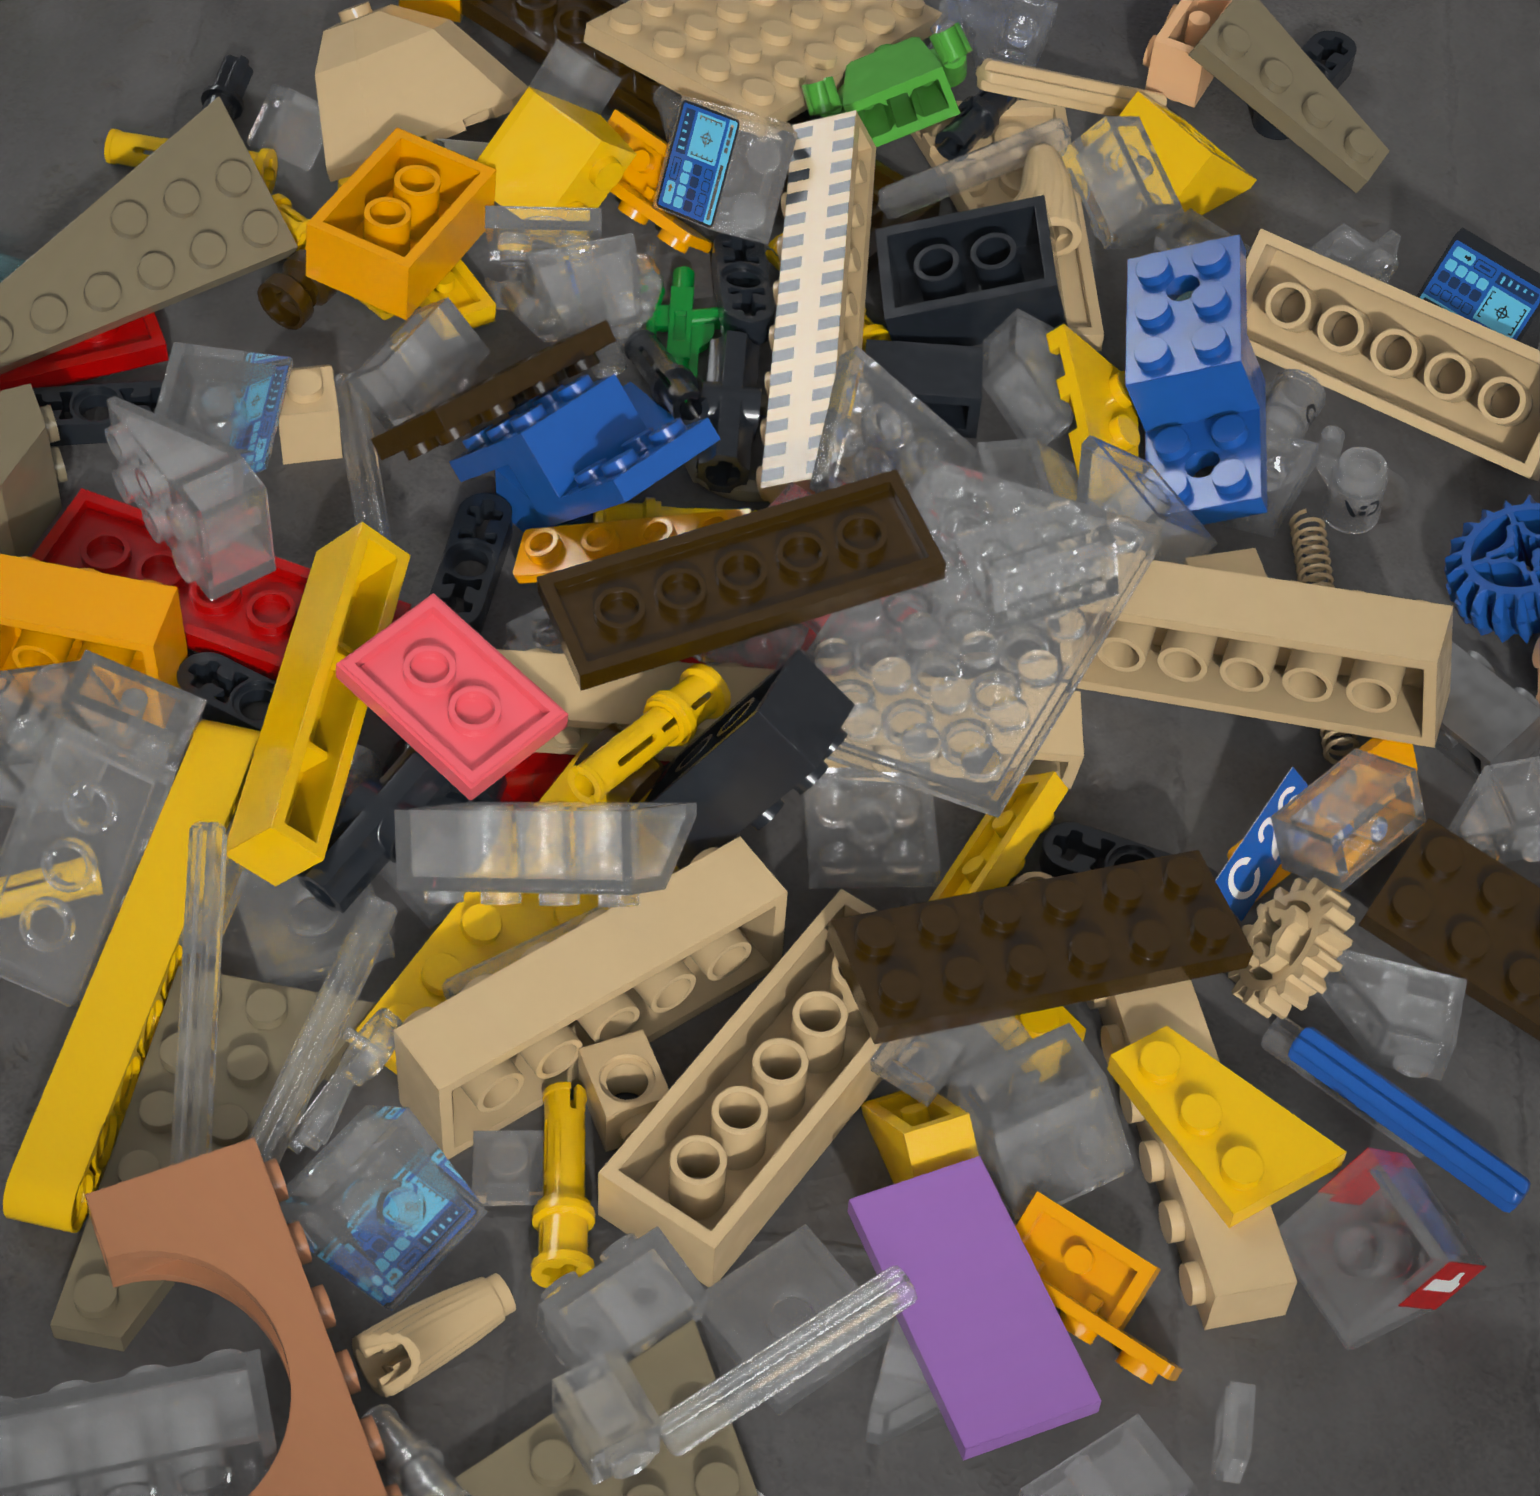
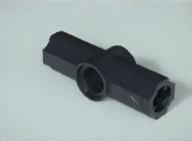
[696,331,762,493]
[297,746,454,914]

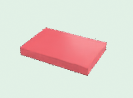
[336,593,568,801]

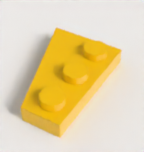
[1046,324,1141,527]
[1107,1025,1347,1228]

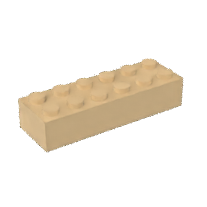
[1246,229,1540,481]
[1056,548,1453,748]
[393,836,788,1162]
[598,889,917,1290]

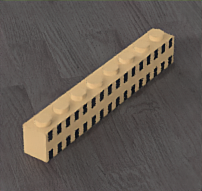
[756,110,876,506]

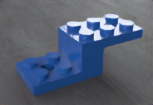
[1125,234,1268,535]
[449,374,721,527]

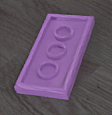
[847,1156,1102,1461]

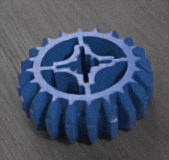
[1444,494,1540,644]

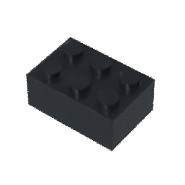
[875,195,1068,346]
[631,649,855,870]

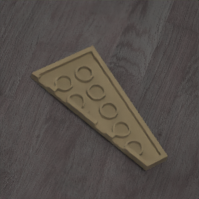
[50,966,376,1352]

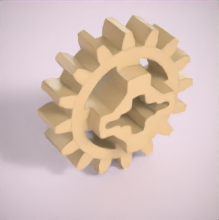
[1228,877,1355,1019]

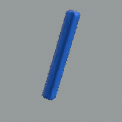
[1288,1026,1531,1213]

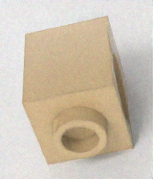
[578,1029,669,1152]

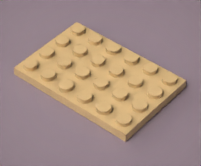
[583,0,942,137]

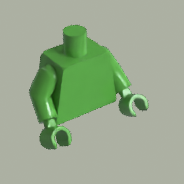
[801,22,973,147]

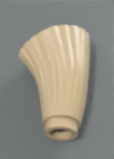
[1013,144,1082,257]
[352,1273,516,1398]

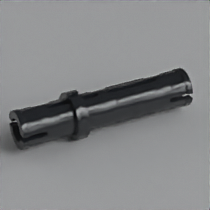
[624,329,710,425]

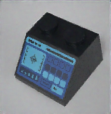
[1416,227,1540,349]

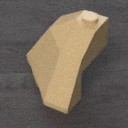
[315,1,528,182]

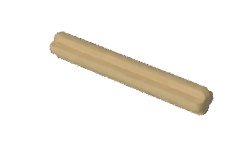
[975,58,1169,118]

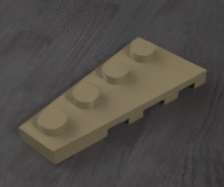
[1189,0,1390,193]

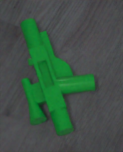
[643,266,721,402]

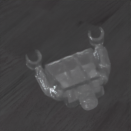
[484,233,664,378]

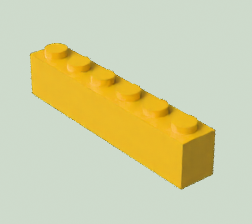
[223,522,411,887]

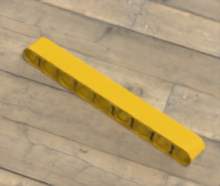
[3,719,261,1233]

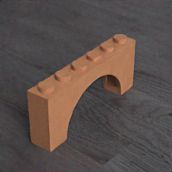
[85,1137,402,1496]

